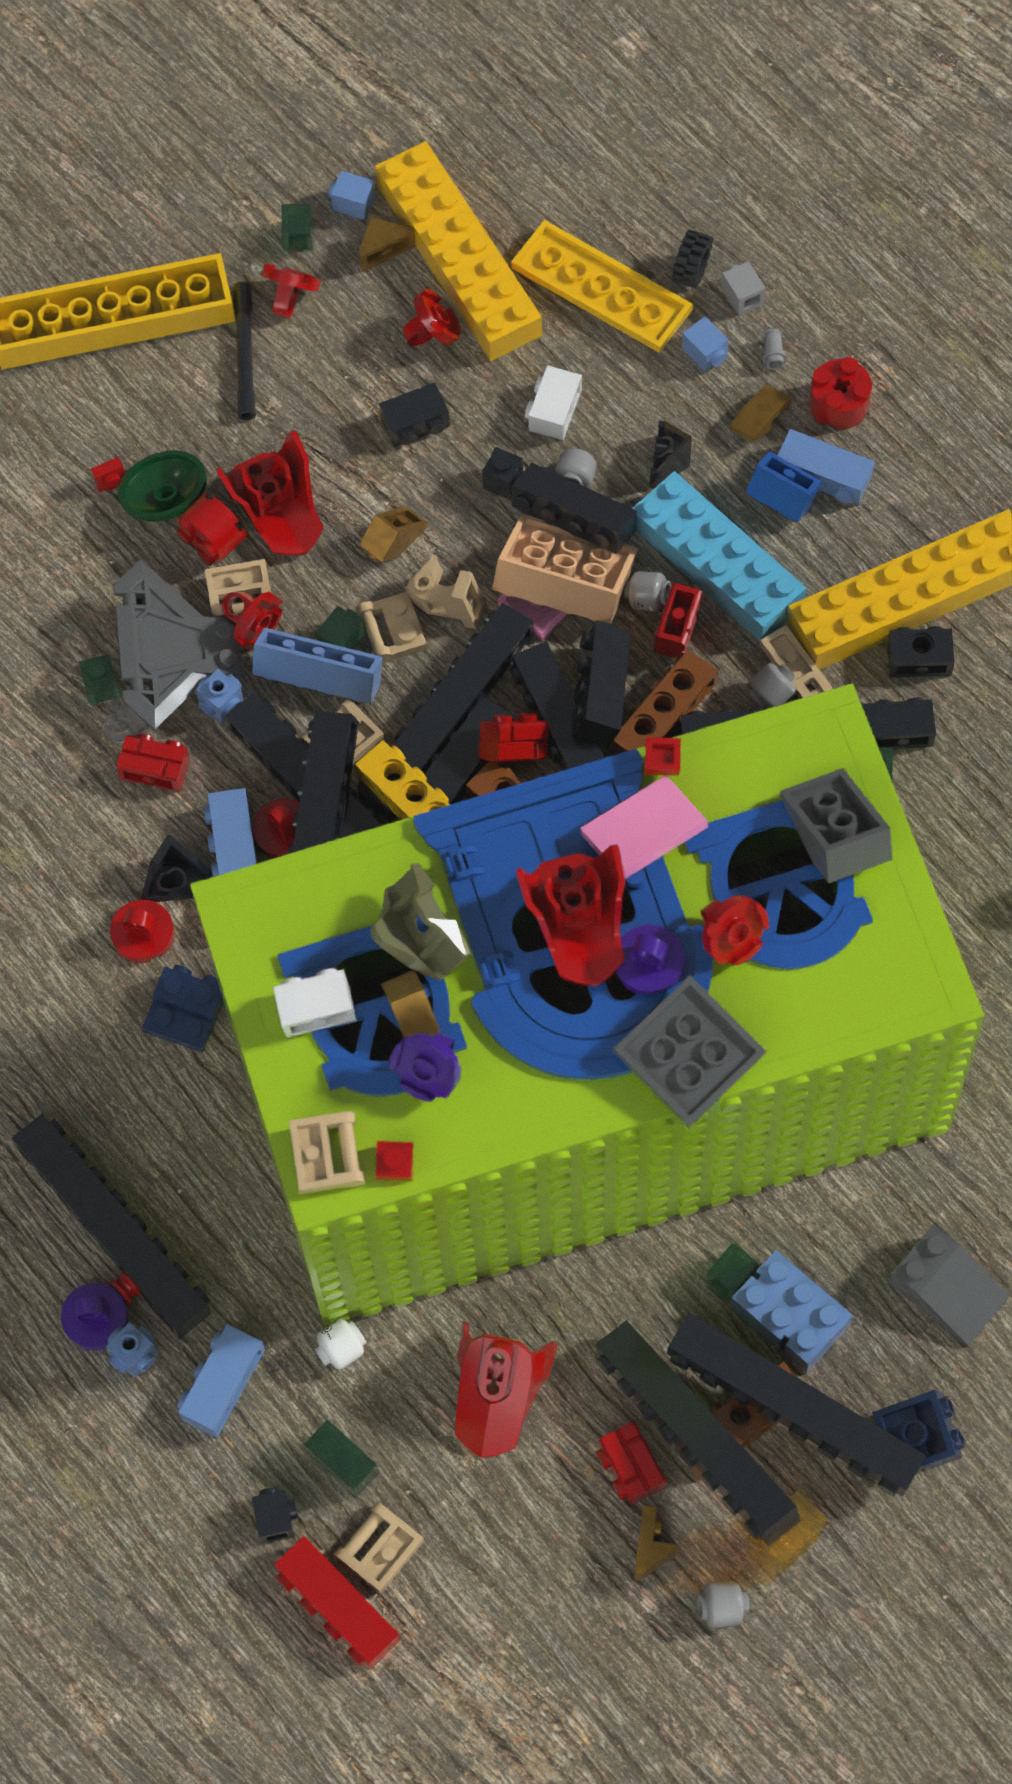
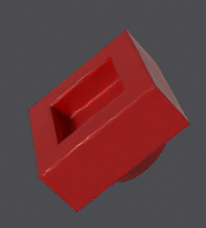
[91,457,125,493]
[644,737,681,776]
[375,1141,414,1181]

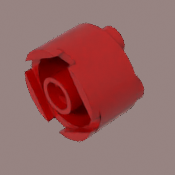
[809,357,872,430]
[176,493,247,566]

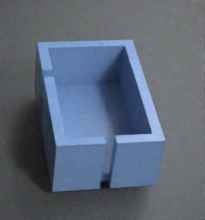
[730,1250,853,1374]

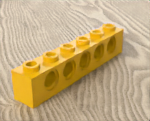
[355,740,450,820]

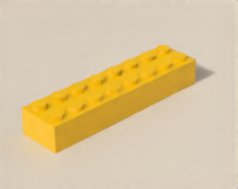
[375,141,542,362]
[0,253,236,370]
[787,509,1012,670]

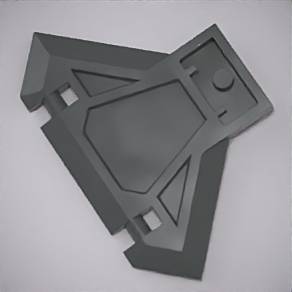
[113,559,243,731]

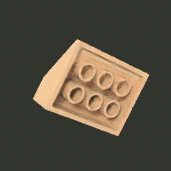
[492,514,638,625]

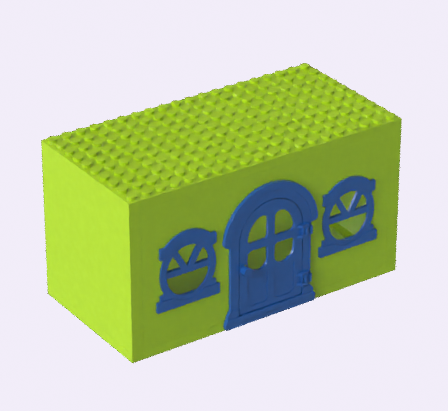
[190,683,985,1326]

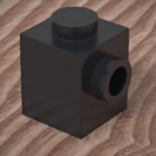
[482,447,524,500]
[251,1487,298,1544]

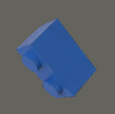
[745,451,822,523]

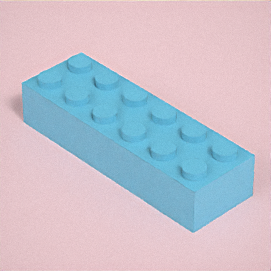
[632,471,807,642]

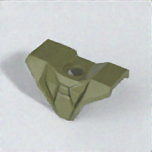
[370,863,471,981]

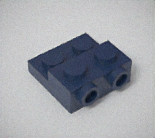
[142,965,224,1053]
[872,1390,965,1471]

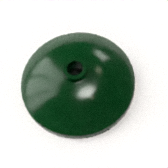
[118,451,207,522]

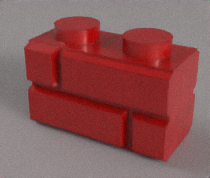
[654,583,702,658]
[478,713,549,762]
[116,734,190,792]
[596,1421,667,1505]

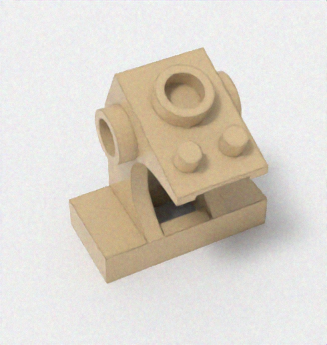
[405,555,485,629]

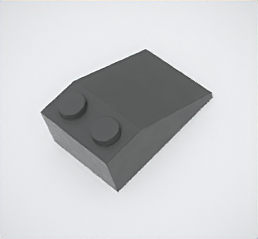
[780,768,892,883]
[889,1224,1010,1347]

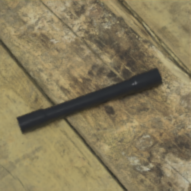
[234,282,256,420]

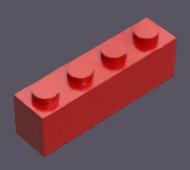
[274,1536,401,1669]

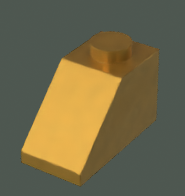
[359,506,429,562]

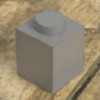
[721,261,766,316]

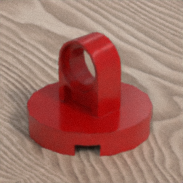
[262,263,322,318]
[402,289,462,347]
[222,592,283,650]
[252,798,300,859]
[700,895,769,965]
[110,899,175,963]

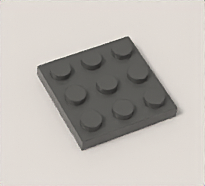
[613,975,766,1128]

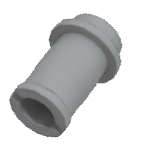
[763,329,787,370]

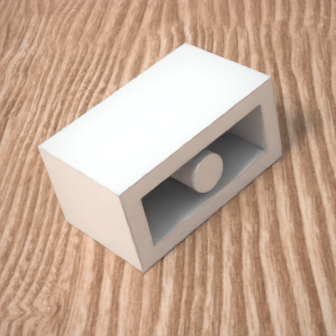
[525,365,582,440]
[273,969,357,1038]

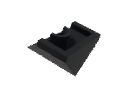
[650,420,692,489]
[141,835,213,902]

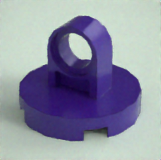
[616,924,685,996]
[390,1032,461,1102]
[61,1283,128,1351]

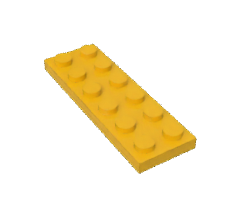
[511,220,693,353]

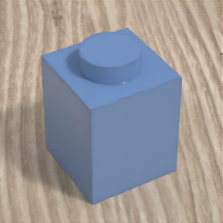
[328,171,376,220]
[682,316,729,372]

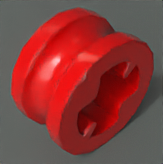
[110,1271,141,1305]

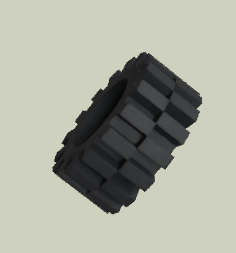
[672,229,713,288]

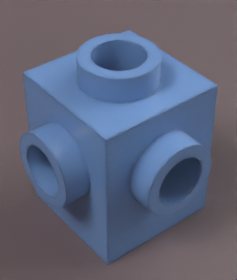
[196,669,243,724]
[106,1323,158,1378]

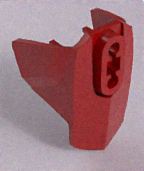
[216,430,324,556]
[516,844,626,986]
[455,1321,558,1458]

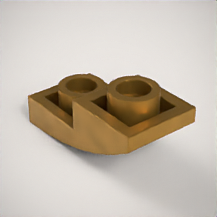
[729,385,791,443]

